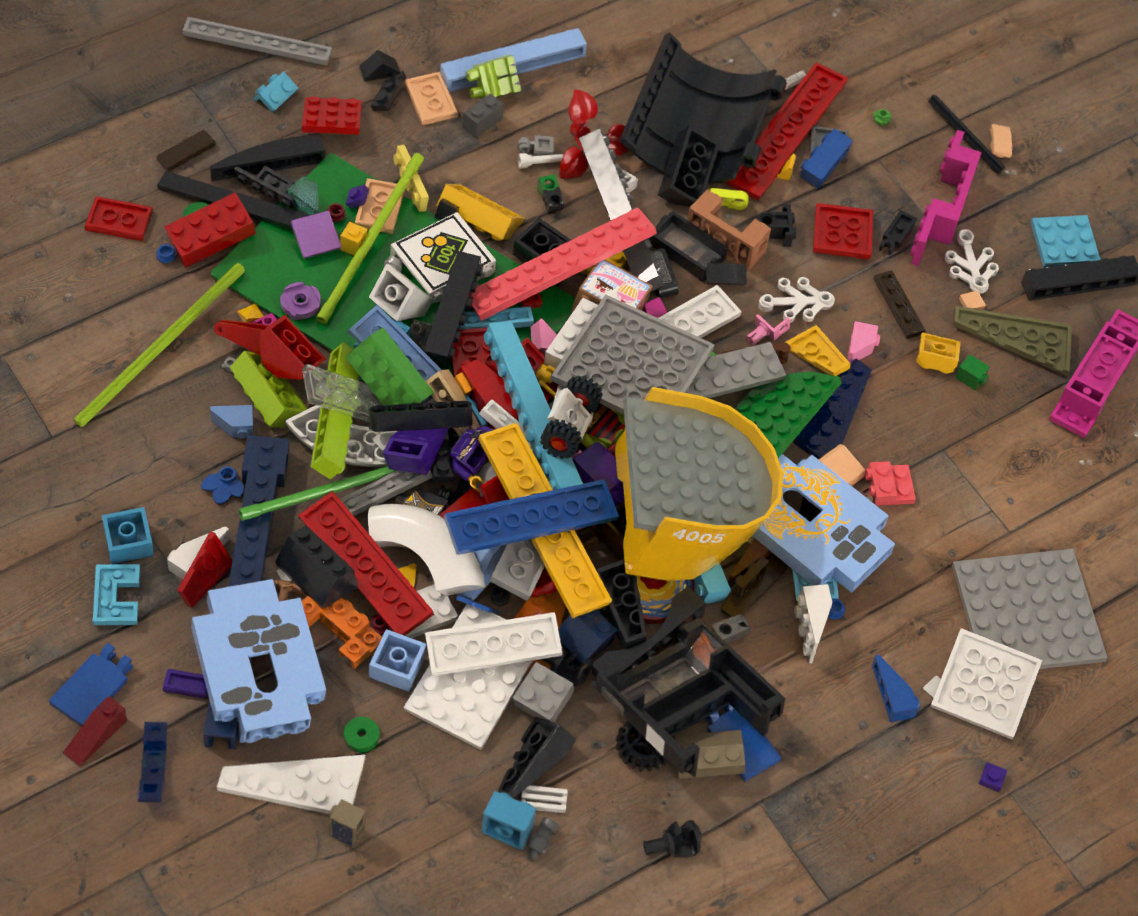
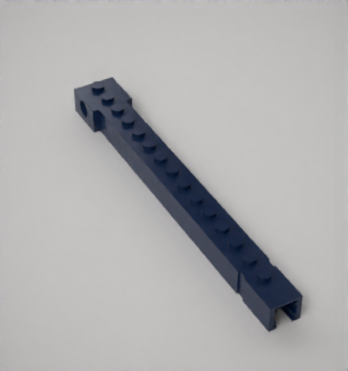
[203,435,290,750]

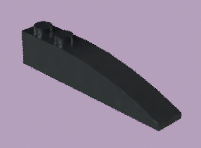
[210,133,325,182]

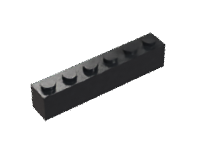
[424,251,484,367]
[1021,255,1138,301]

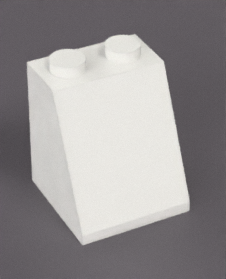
[369,264,433,321]

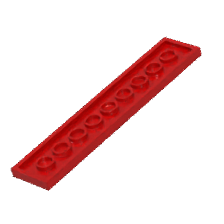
[726,62,848,201]

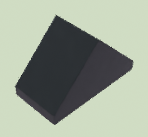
[359,50,400,82]

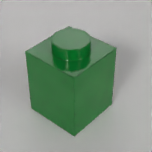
[955,354,990,390]

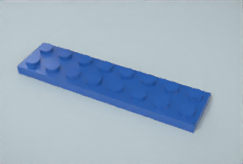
[444,479,619,555]

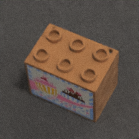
[571,260,653,312]

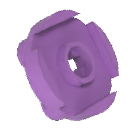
[280,282,321,321]

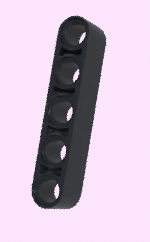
[369,401,473,432]

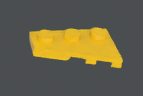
[785,325,850,376]

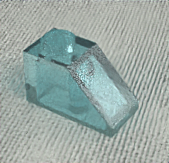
[288,176,319,216]

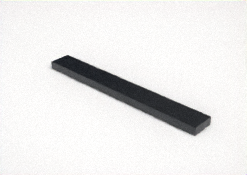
[157,171,308,230]

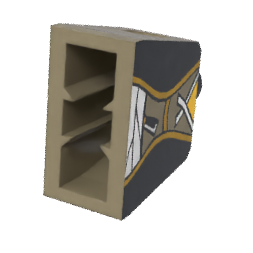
[395,488,448,515]

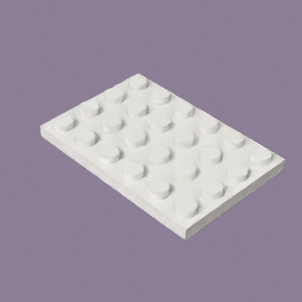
[404,604,534,750]

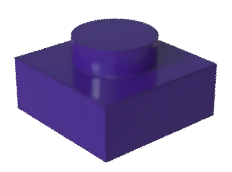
[346,184,369,209]
[978,762,1008,792]

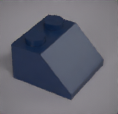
[558,609,618,664]

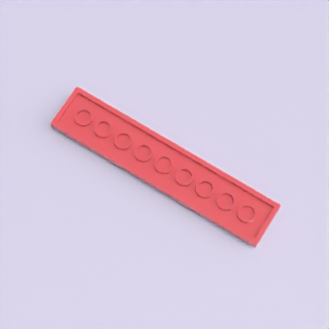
[471,207,657,321]

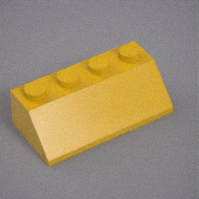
[437,184,525,241]

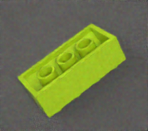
[230,350,308,428]

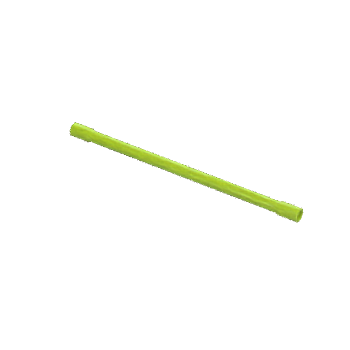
[316,153,424,324]

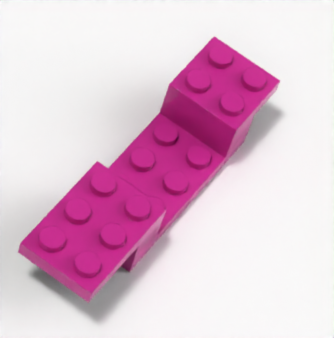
[910,130,982,266]
[1049,309,1138,439]

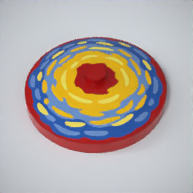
[617,559,695,624]

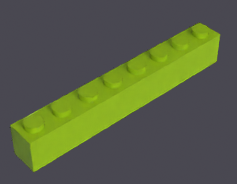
[310,342,359,480]

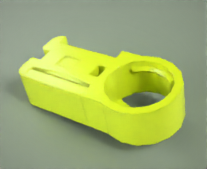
[710,188,749,210]

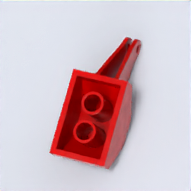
[214,315,326,380]

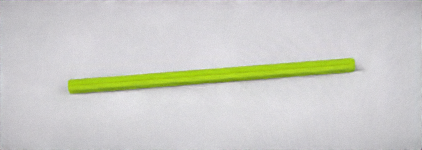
[74,263,245,427]

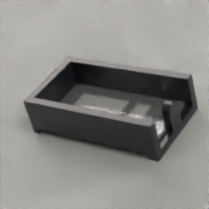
[649,210,728,282]

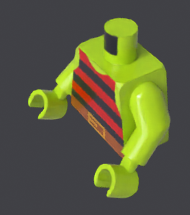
[581,405,625,449]

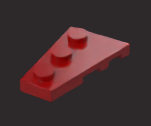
[177,531,233,607]

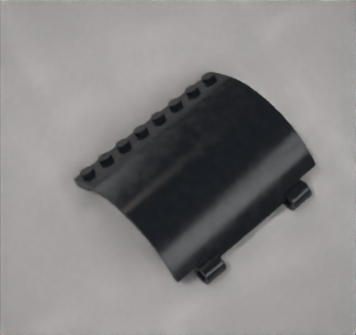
[619,32,787,184]

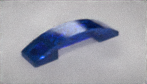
[138,722,167,802]

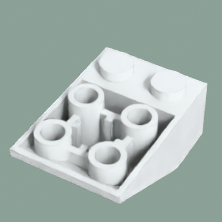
[794,584,832,664]

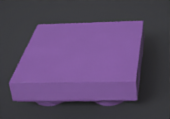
[291,211,341,259]

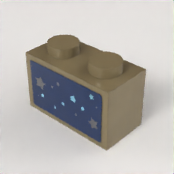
[328,799,366,848]

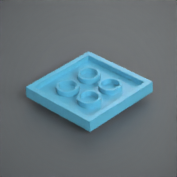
[1031,215,1101,268]

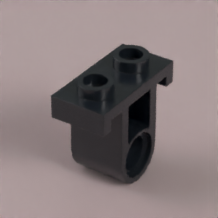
[757,204,796,247]

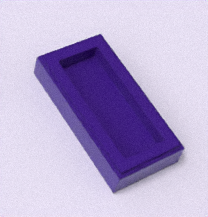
[163,669,208,699]

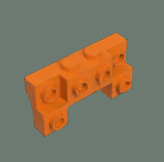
[301,596,382,669]

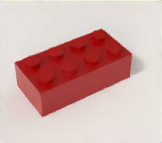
[164,192,256,268]

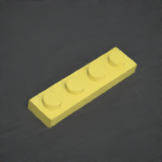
[393,145,429,212]

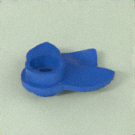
[201,466,244,504]

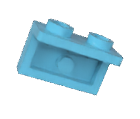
[253,71,298,112]

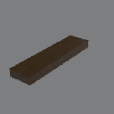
[874,270,925,339]

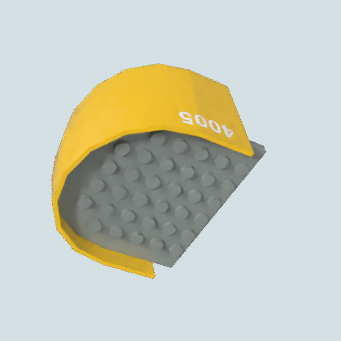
[615,387,784,581]

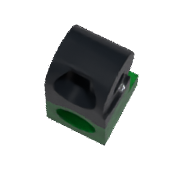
[537,174,564,212]

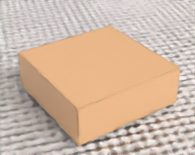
[959,291,986,310]

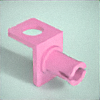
[746,314,790,346]

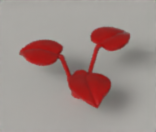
[559,89,629,179]

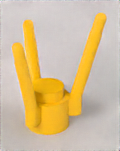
[535,364,556,398]

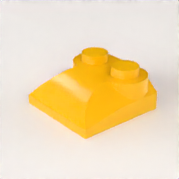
[916,332,960,374]

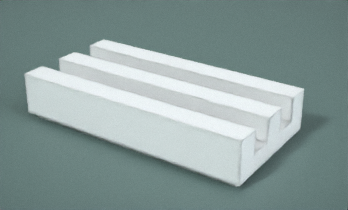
[521,785,568,813]

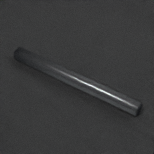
[928,95,1005,174]

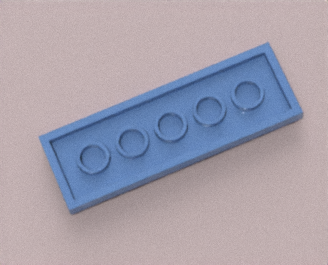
[348,305,441,403]

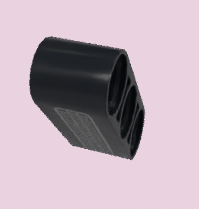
[650,247,678,298]

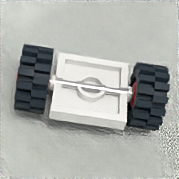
[540,376,603,459]

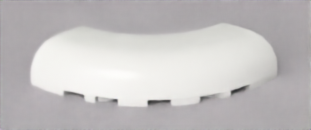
[285,403,388,467]
[368,504,486,596]

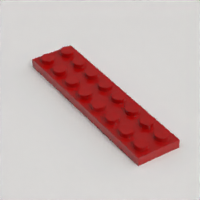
[298,491,434,636]

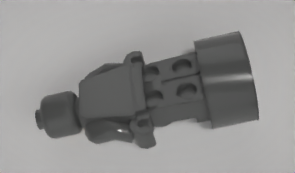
[528,817,559,860]

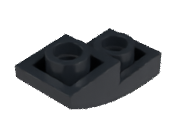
[707,263,747,285]

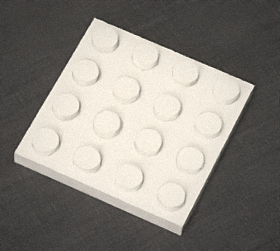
[930,628,1042,739]

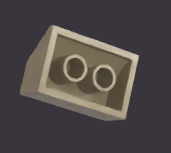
[675,730,745,779]

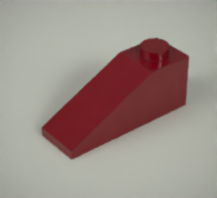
[63,696,127,767]

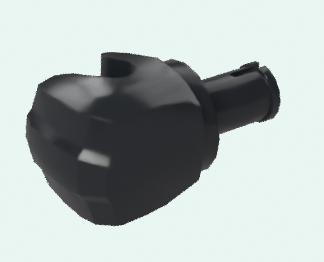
[540,651,591,687]
[643,820,702,858]

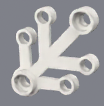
[944,229,999,294]
[758,277,835,323]

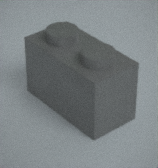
[463,93,504,138]

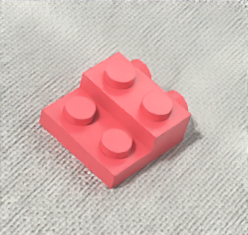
[865,461,916,506]

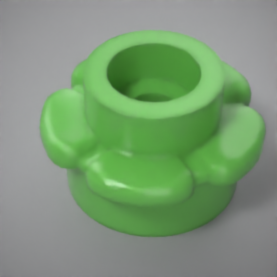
[873,109,892,126]

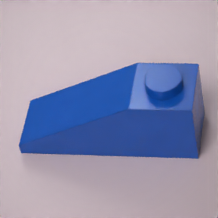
[872,655,920,722]

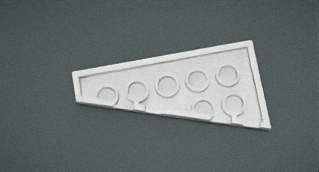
[217,755,365,814]

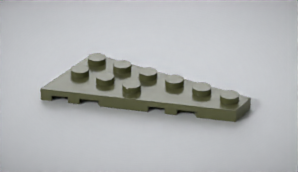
[953,306,1072,376]

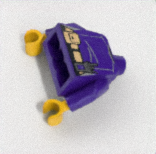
[449,426,493,492]

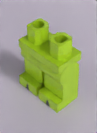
[465,54,521,99]

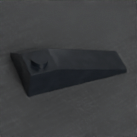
[497,717,576,799]

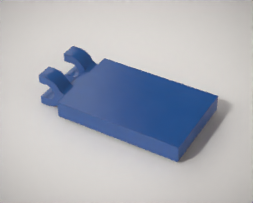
[49,643,133,727]
[705,704,781,782]

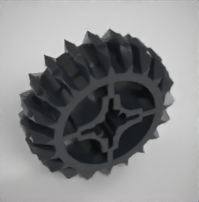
[616,720,675,773]

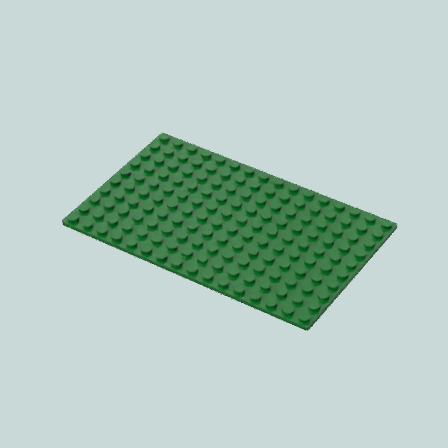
[211,153,576,377]

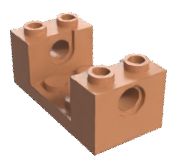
[687,189,771,271]

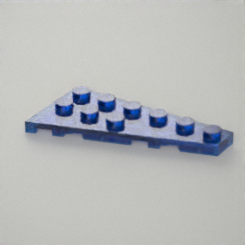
[792,359,872,460]

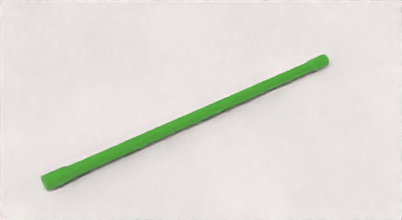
[238,447,453,521]

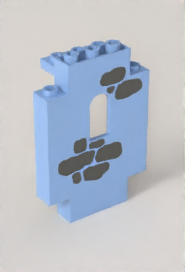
[191,579,326,743]

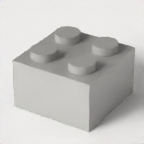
[513,662,574,722]

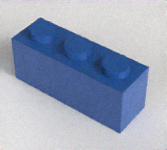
[800,128,853,189]

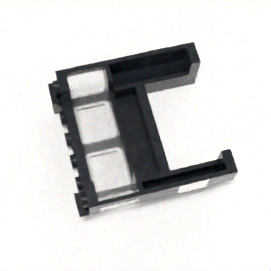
[591,618,785,777]

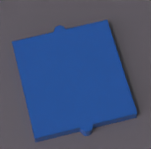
[456,596,499,615]

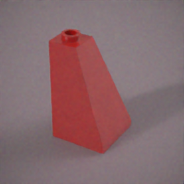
[456,359,519,430]

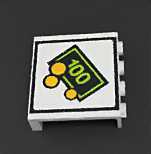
[391,213,496,304]

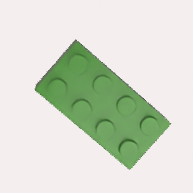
[346,327,434,405]

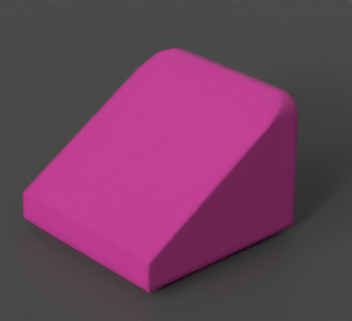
[642,297,668,318]

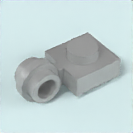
[517,135,554,156]

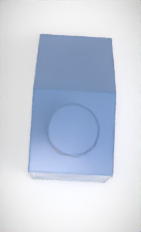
[210,405,253,439]

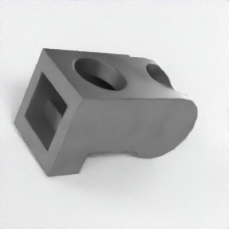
[708,614,752,650]

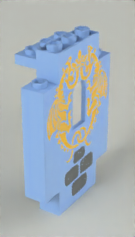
[752,454,895,593]

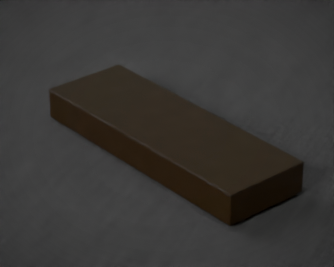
[157,130,216,172]

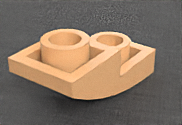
[990,124,1012,158]

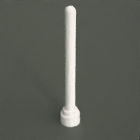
[518,153,585,169]

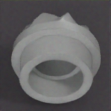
[384,256,403,272]

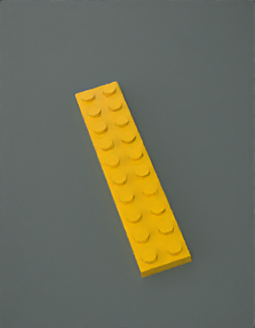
[478,422,612,618]

